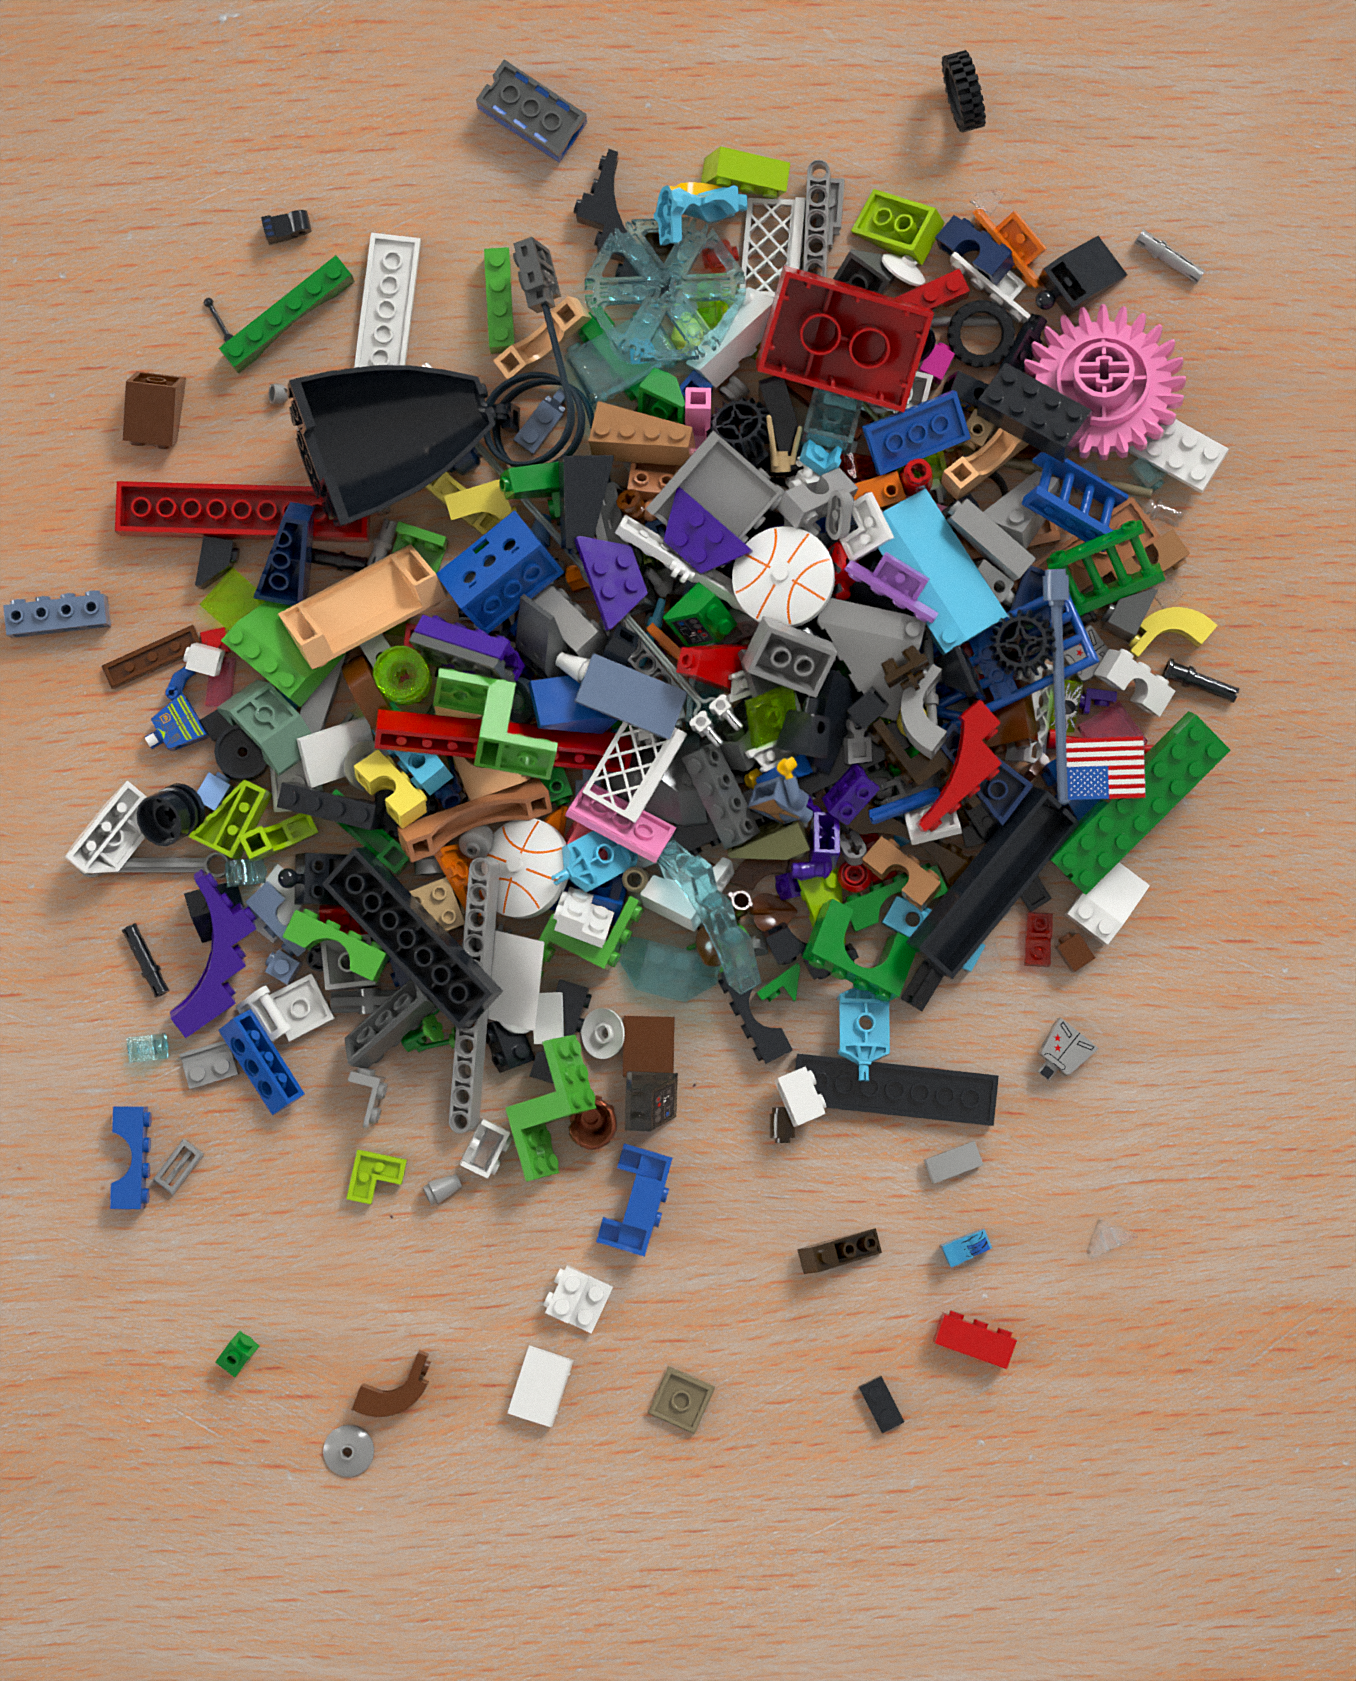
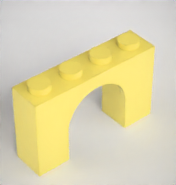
[444,479,518,520]

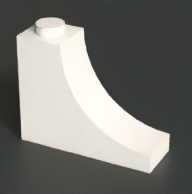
[640,857,735,932]

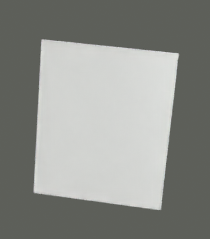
[488,931,544,1031]

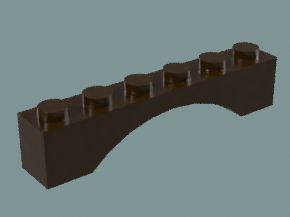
[839,798,976,886]

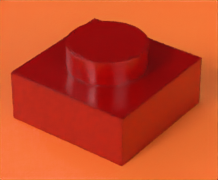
[200,627,231,654]

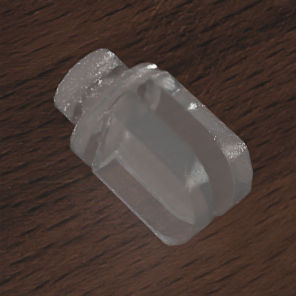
[1143,499,1184,528]

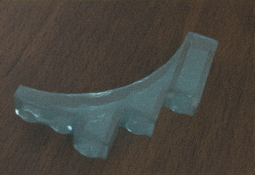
[657,840,762,995]

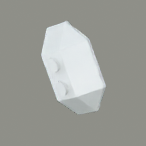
[65,781,147,874]

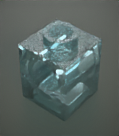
[225,859,267,887]

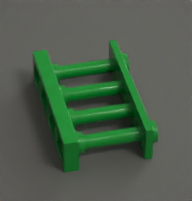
[1046,519,1166,616]

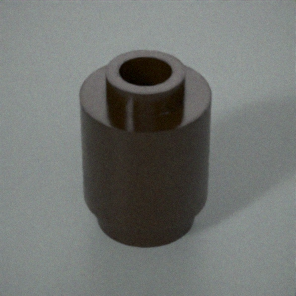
[770,1107,795,1143]

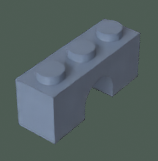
[246,881,307,957]

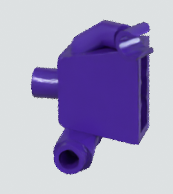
[791,795,840,881]

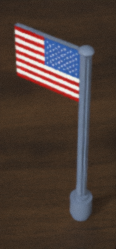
[1043,569,1146,805]

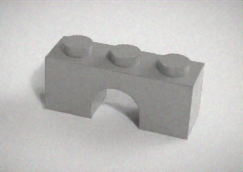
[777,468,858,529]

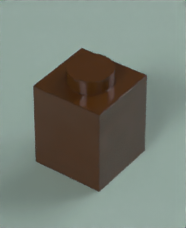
[1055,932,1096,972]

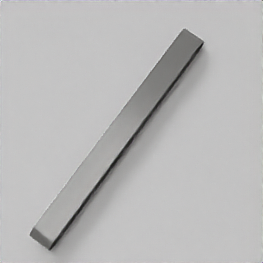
[449,857,500,1134]

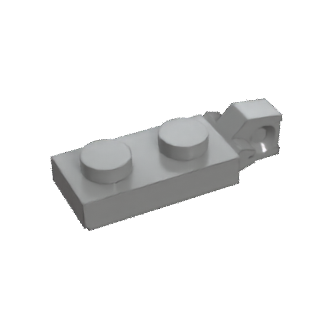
[816,178,845,249]

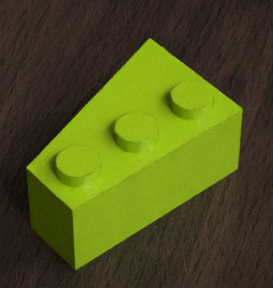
[701,146,790,199]
[188,779,272,861]

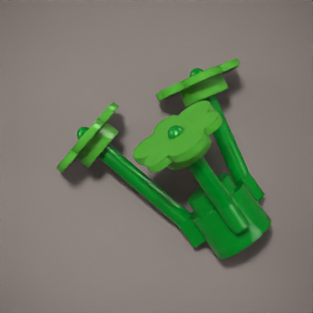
[401,1008,456,1053]

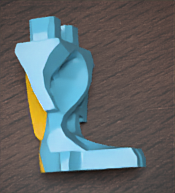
[654,182,747,246]

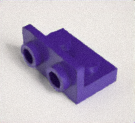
[822,763,880,825]

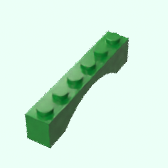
[219,255,355,374]

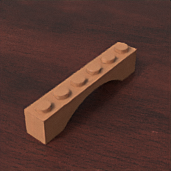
[397,777,552,863]

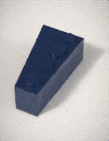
[253,502,315,606]
[941,723,1033,826]

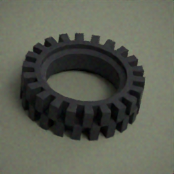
[942,50,986,133]

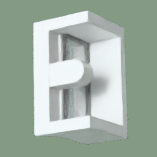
[460,1118,512,1179]

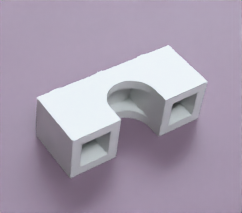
[1094,648,1175,717]

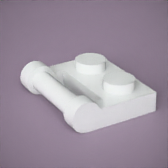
[235,985,292,1043]

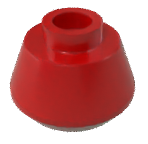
[838,862,872,892]

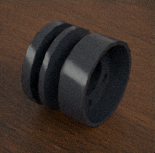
[136,783,205,847]

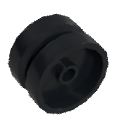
[214,724,269,782]

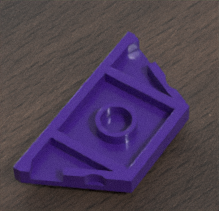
[663,487,753,575]
[574,536,648,632]

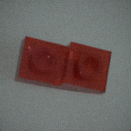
[1024,912,1053,967]

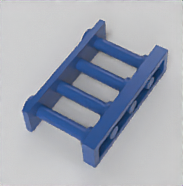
[1022,452,1129,552]

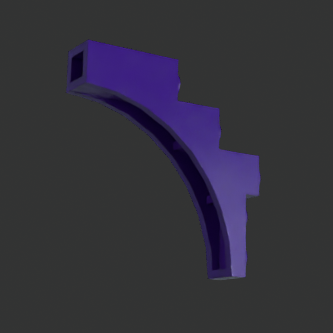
[170,869,257,1038]

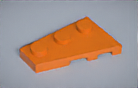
[434,844,485,918]

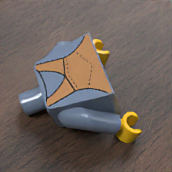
[744,757,813,824]

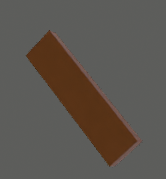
[102,625,202,689]

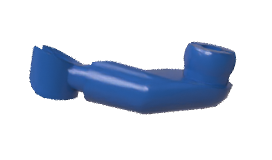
[165,666,196,700]

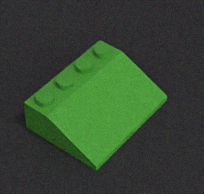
[221,601,348,707]

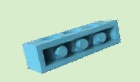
[372,701,454,795]
[881,896,986,972]

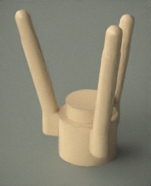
[766,415,802,472]

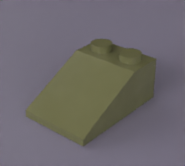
[728,820,810,860]

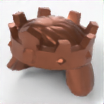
[568,1095,617,1150]

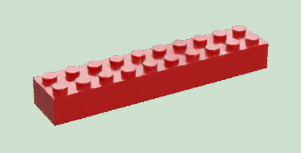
[115,481,370,543]

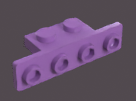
[845,552,938,623]

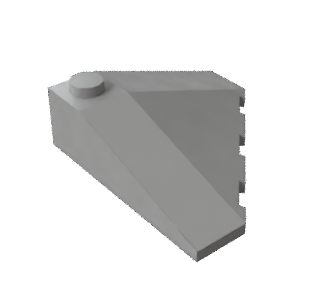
[816,598,926,721]

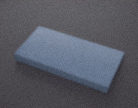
[574,653,687,740]

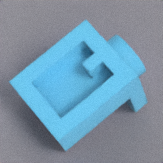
[799,439,842,476]

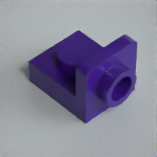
[1078,688,1117,715]
[775,872,801,901]

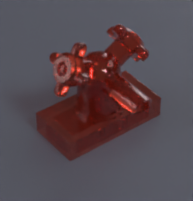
[832,442,878,482]

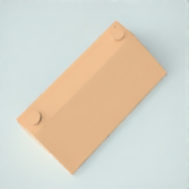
[278,544,447,670]

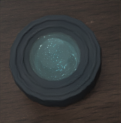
[509,677,535,723]

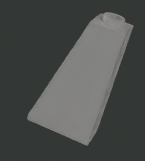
[947,499,1036,581]

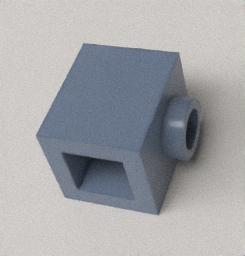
[265,950,303,985]

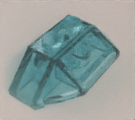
[619,936,721,1002]

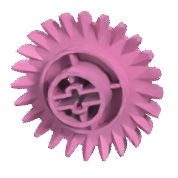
[1024,304,1186,460]

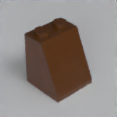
[123,371,186,449]

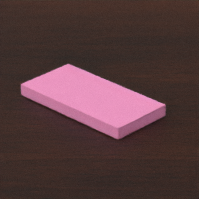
[565,780,676,863]

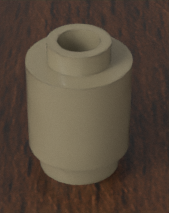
[622,866,649,892]

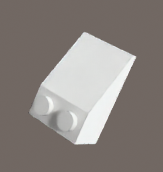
[1064,862,1150,945]

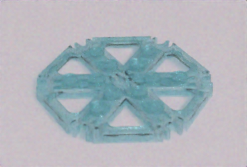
[584,217,746,362]

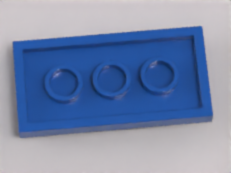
[862,390,971,475]

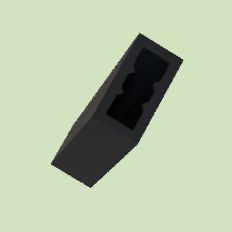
[758,376,804,478]
[558,455,614,554]
[797,669,863,775]

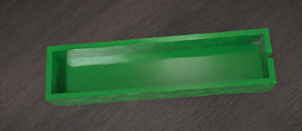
[1050,711,1231,895]

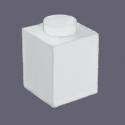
[184,642,225,677]

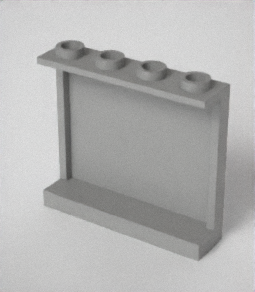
[646,431,782,570]

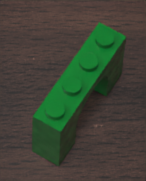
[802,899,916,1002]

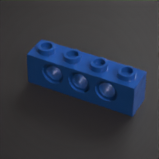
[218,1009,305,1116]

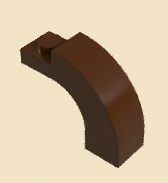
[341,654,394,733]
[351,1350,431,1417]

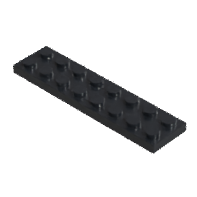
[795,1053,999,1126]

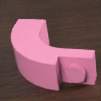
[685,387,711,451]

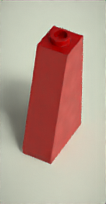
[676,643,749,694]

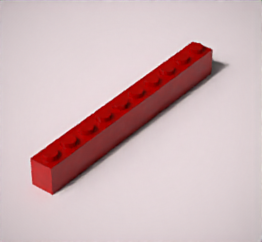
[375,709,632,772]

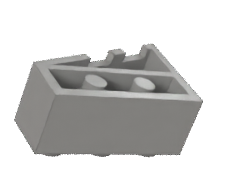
[983,471,1060,549]

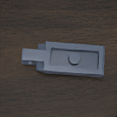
[513,388,566,455]

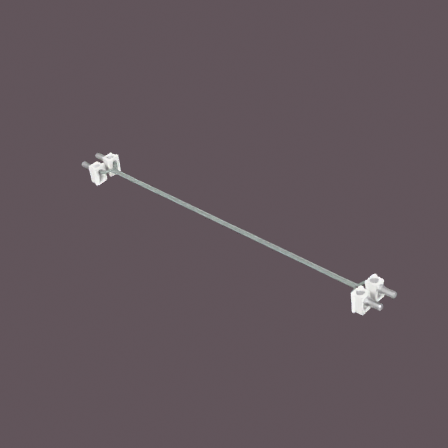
[422,362,743,747]

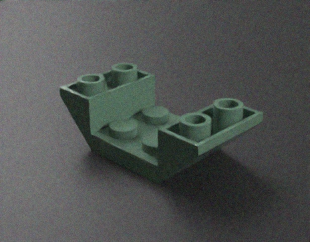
[217,679,312,776]

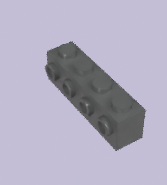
[681,740,760,849]

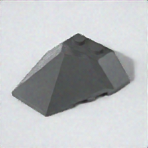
[603,730,708,827]

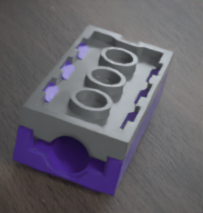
[409,615,525,683]

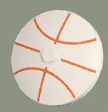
[732,526,835,627]
[480,819,568,919]

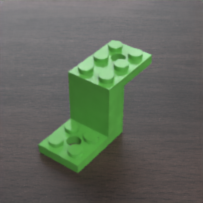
[433,668,558,780]
[538,896,644,981]
[505,1035,596,1182]

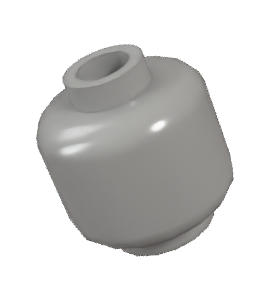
[458,825,494,859]

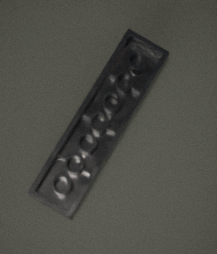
[322,847,503,1030]

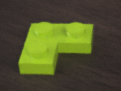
[346,1149,408,1204]

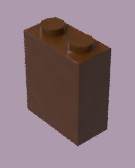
[976,679,1039,755]
[623,1016,675,1083]

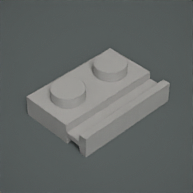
[179,1040,239,1089]

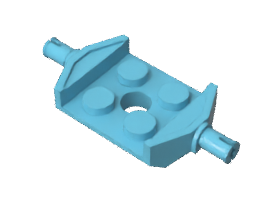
[551,831,638,892]
[837,988,890,1082]

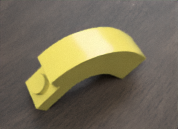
[1128,607,1218,660]

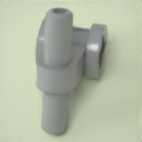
[644,565,681,599]

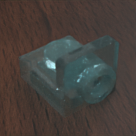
[126,1033,169,1063]

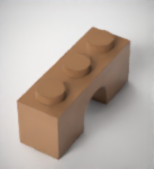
[1107,529,1190,598]
[862,836,941,911]

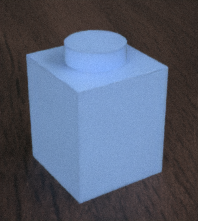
[197,772,234,811]

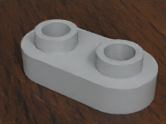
[826,489,853,540]

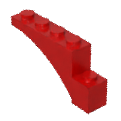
[915,700,1002,832]

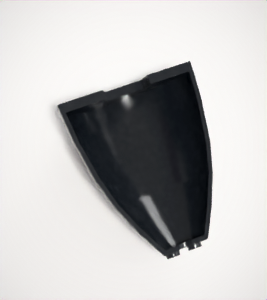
[287,365,496,527]

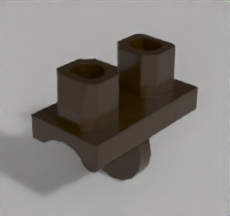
[881,645,929,691]

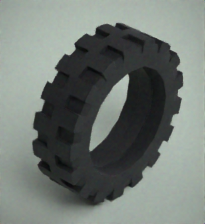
[947,300,1015,367]

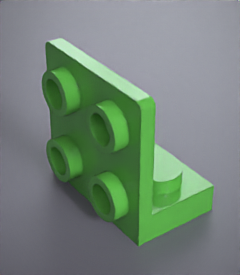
[391,521,448,573]

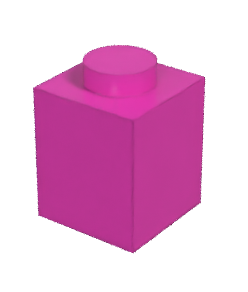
[919,343,955,385]

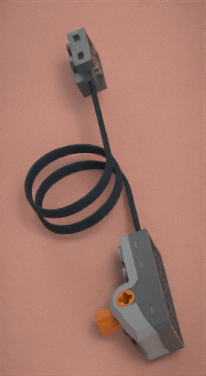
[484,237,658,616]

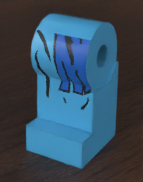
[940,1229,993,1268]

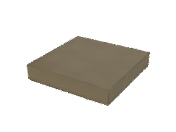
[648,1366,715,1434]

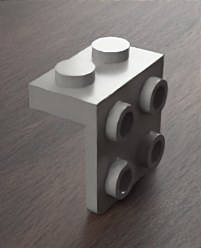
[348,1067,388,1128]

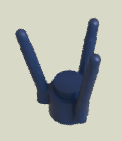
[433,756,462,809]

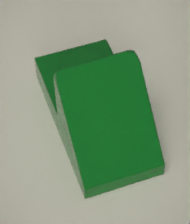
[756,963,800,1002]

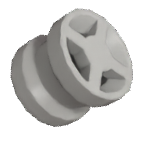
[719,376,750,403]

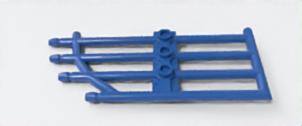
[917,595,1100,729]

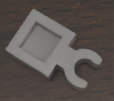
[844,719,872,764]

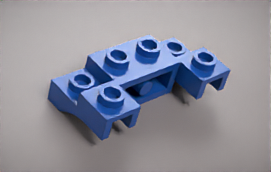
[596,1143,673,1257]

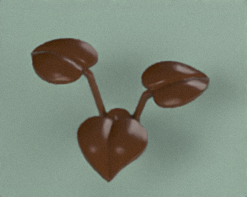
[685,856,798,967]

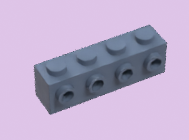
[3,590,111,638]

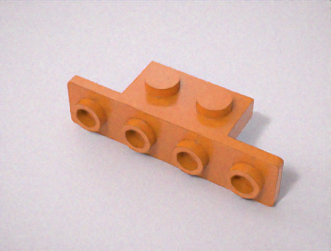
[972,209,1047,289]

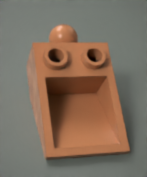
[627,462,682,522]

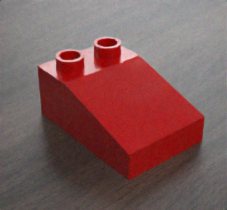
[755,265,934,412]

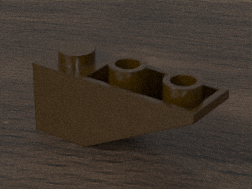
[797,1228,882,1274]

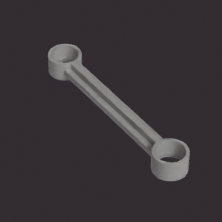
[79,852,232,878]

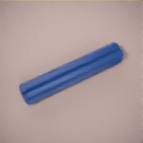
[868,786,941,824]

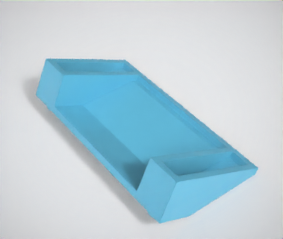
[876,488,1008,656]

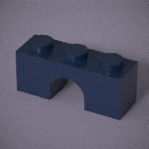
[935,215,1015,286]

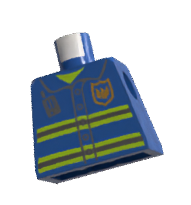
[145,693,210,751]

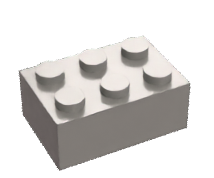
[742,616,838,698]

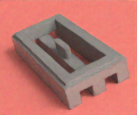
[153,1139,205,1195]

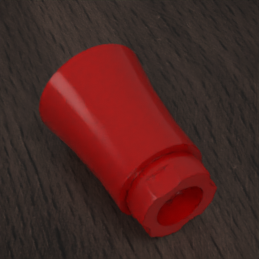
[899,459,933,497]

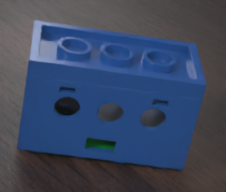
[436,510,564,634]

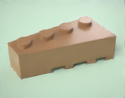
[589,401,696,466]

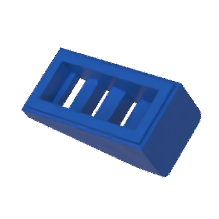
[756,754,812,784]

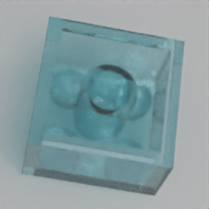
[801,387,863,456]

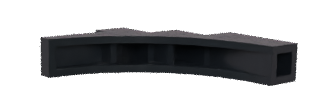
[573,149,683,304]

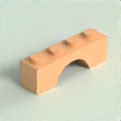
[493,296,592,379]
[941,428,1029,500]

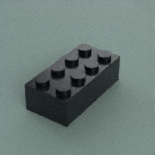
[977,363,1092,463]

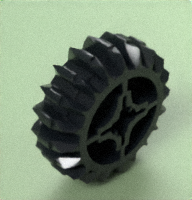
[706,396,774,460]
[989,610,1057,678]

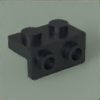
[486,1021,535,1073]

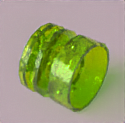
[373,646,432,705]

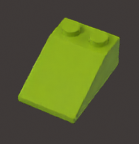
[851,189,945,265]

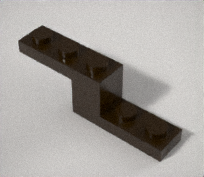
[867,718,981,811]

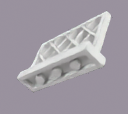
[739,197,806,298]
[582,722,687,824]

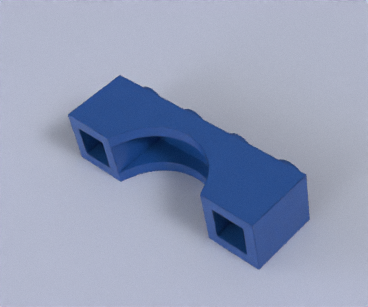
[110,1106,152,1209]

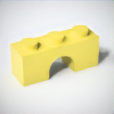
[354,750,427,829]

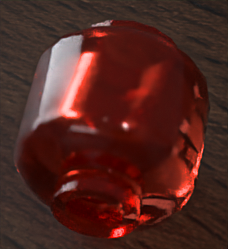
[701,239,739,274]

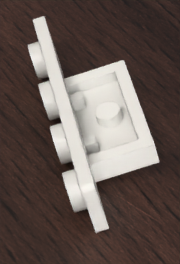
[950,252,1031,324]

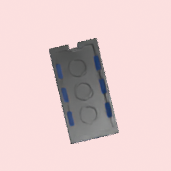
[476,60,587,163]

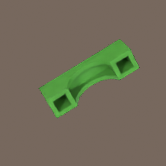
[484,247,515,354]
[282,908,390,983]

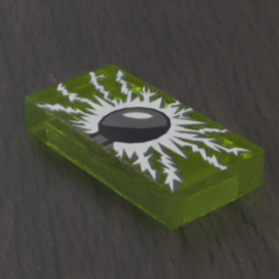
[1049,680,1083,733]

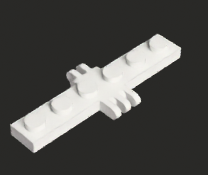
[615,514,745,613]

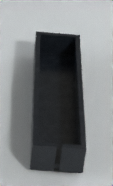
[906,786,1080,979]

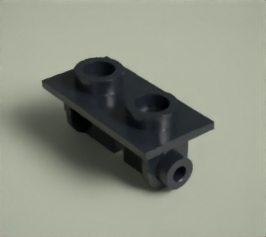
[900,960,944,1012]

